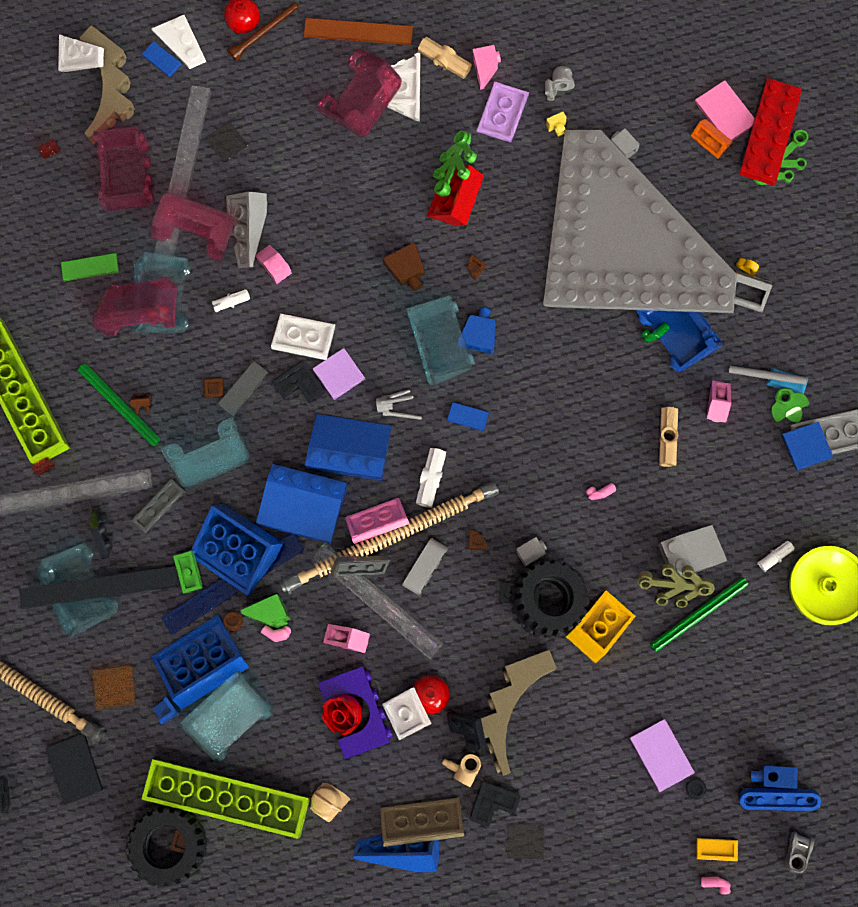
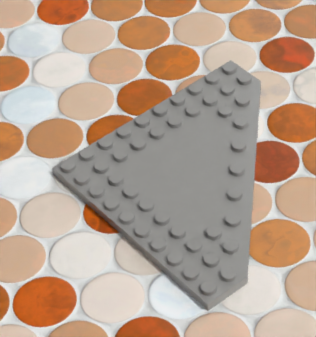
[543,130,737,313]

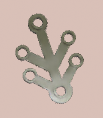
[637,563,715,608]

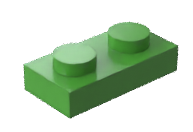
[173,551,203,594]

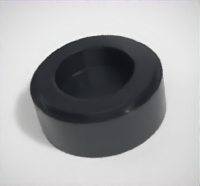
[686,779,707,800]

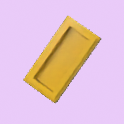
[696,838,738,861]

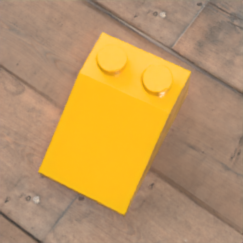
[566,590,636,663]

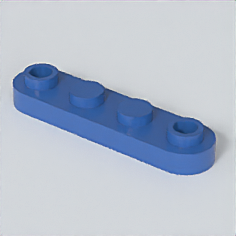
[739,788,821,811]

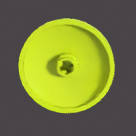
[789,546,858,625]

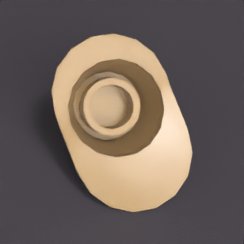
[310,783,350,822]

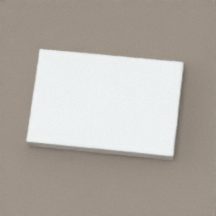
[271,313,335,360]

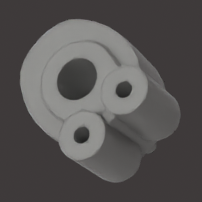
[545,66,575,101]

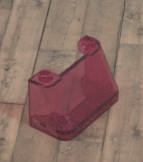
[92,277,177,337]

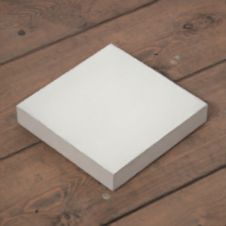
[382,687,431,740]

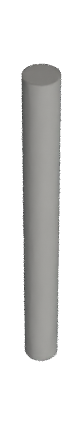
[729,365,807,385]

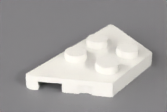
[383,53,420,121]

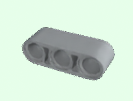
[402,538,448,595]

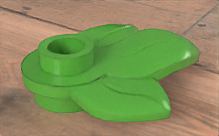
[772,388,809,423]

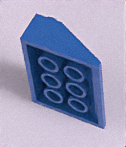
[305,414,392,481]
[256,464,347,544]
[191,504,283,596]
[151,615,249,710]

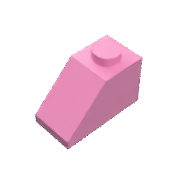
[473,45,501,90]
[255,245,291,284]
[707,380,731,422]
[323,624,370,653]

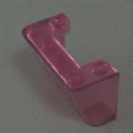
[316,48,402,137]

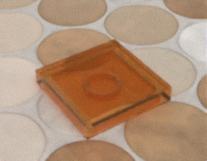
[93,665,136,710]

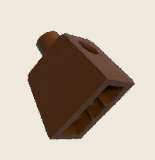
[383,242,425,291]

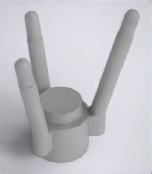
[376,389,422,420]

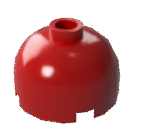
[224,0,260,34]
[412,675,450,715]
[322,694,363,735]

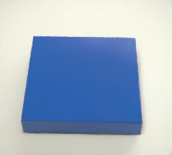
[782,422,833,471]

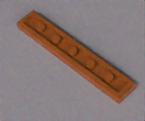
[304,18,413,45]

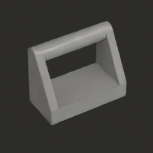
[734,270,772,313]

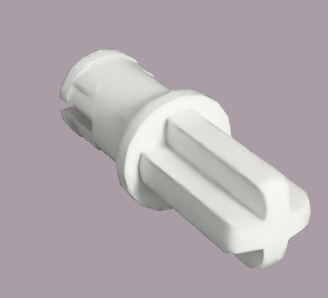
[212,290,250,312]
[757,541,794,572]

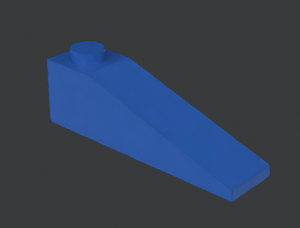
[353,835,439,872]

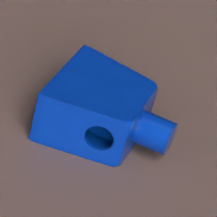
[458,308,496,354]
[751,766,798,789]

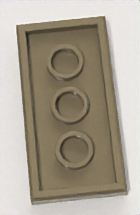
[380,798,464,847]

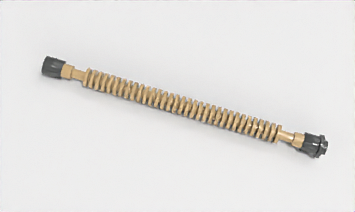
[279,480,499,595]
[0,661,105,744]

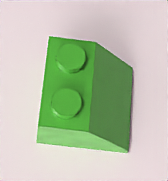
[241,594,290,629]

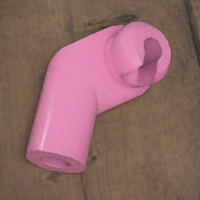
[586,483,616,500]
[261,625,291,642]
[701,876,731,894]

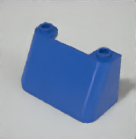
[636,310,723,372]

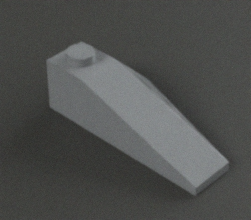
[226,192,267,268]

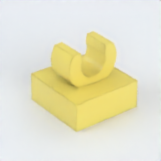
[546,112,566,137]

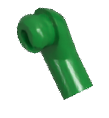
[641,322,670,343]

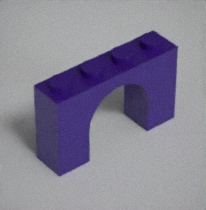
[318,667,393,759]

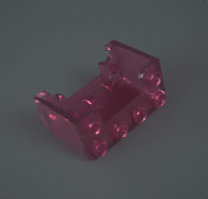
[93,126,153,212]
[150,193,234,263]

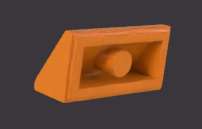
[690,119,733,159]

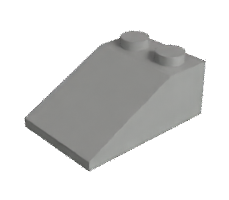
[658,525,727,580]

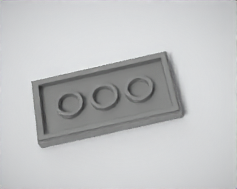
[790,409,858,455]

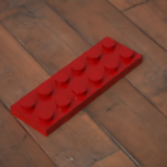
[739,78,802,186]

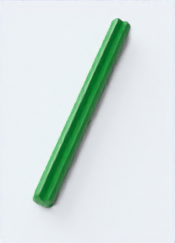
[78,364,161,447]
[650,577,749,652]

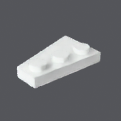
[152,15,206,69]
[58,35,104,72]

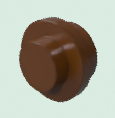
[223,611,243,631]

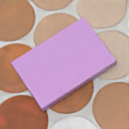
[477,82,529,142]
[630,719,695,792]

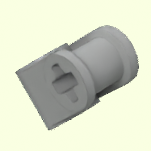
[785,831,814,873]

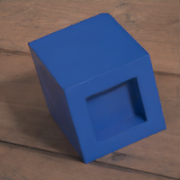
[153,696,180,725]

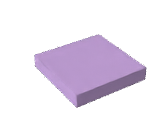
[313,348,365,400]

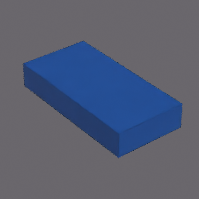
[142,41,181,78]
[447,402,489,432]

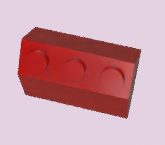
[427,165,484,226]

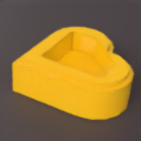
[736,258,759,276]

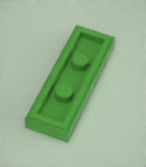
[61,253,119,282]

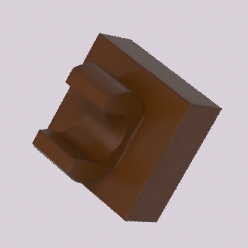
[130,393,153,414]

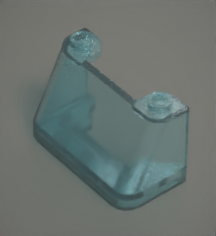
[131,252,190,333]
[406,296,475,387]
[161,417,251,489]
[36,543,118,638]
[179,671,274,762]

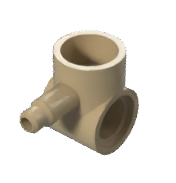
[442,754,481,787]

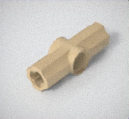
[418,37,472,79]
[659,407,678,467]

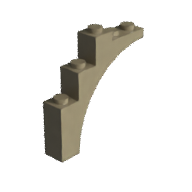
[79,25,135,144]
[481,650,557,776]

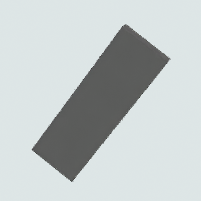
[218,361,269,417]
[131,479,185,534]
[331,555,390,577]

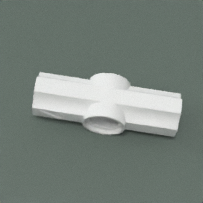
[416,448,446,508]

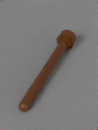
[227,3,299,62]

